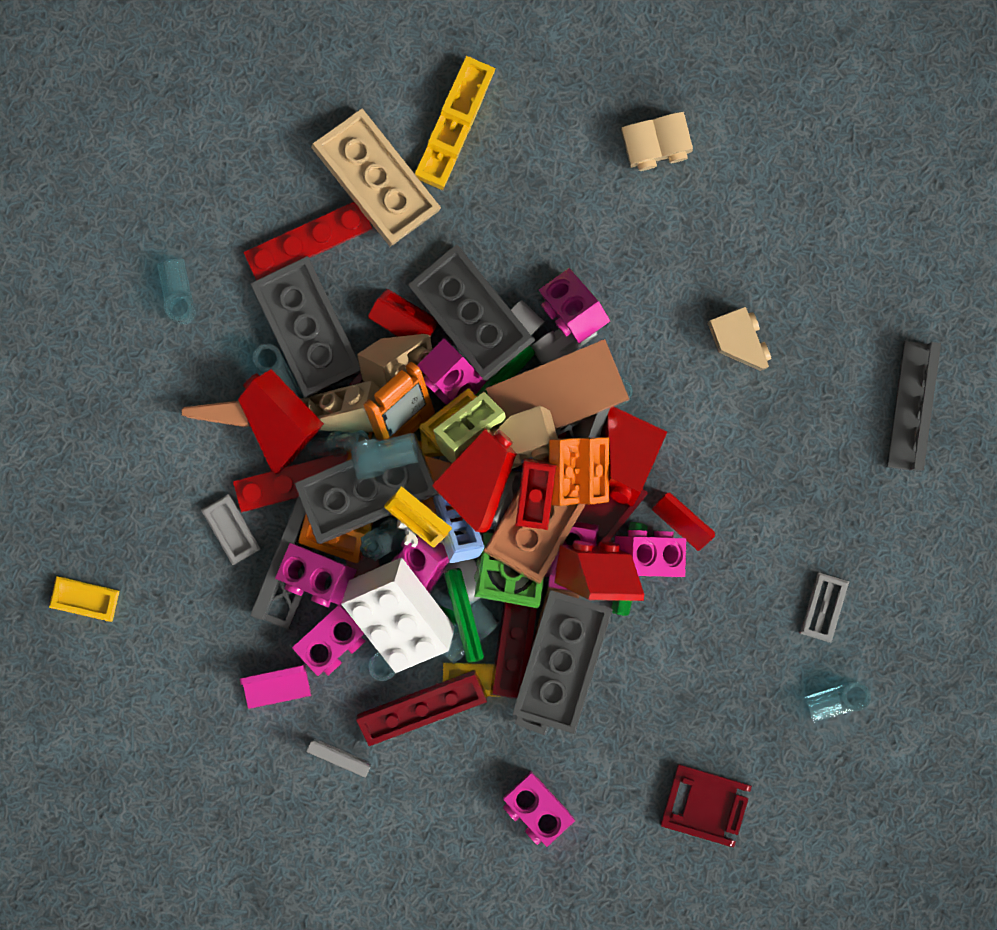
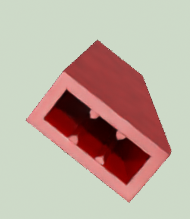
[238,369,324,474]
[600,406,667,507]
[432,429,517,532]

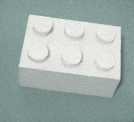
[341,557,455,673]

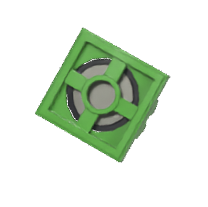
[474,532,543,608]

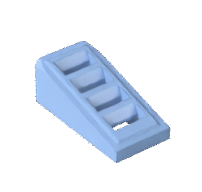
[433,494,484,563]

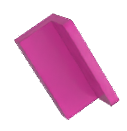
[240,664,311,709]

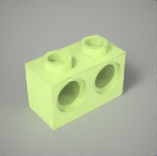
[434,392,506,463]

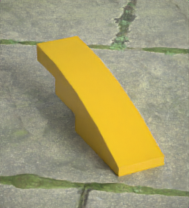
[415,56,496,190]

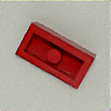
[368,289,439,337]
[515,458,556,530]
[652,492,715,551]

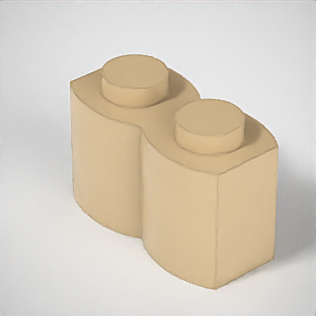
[621,112,693,171]

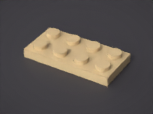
[311,108,441,247]

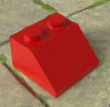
[554,541,645,601]

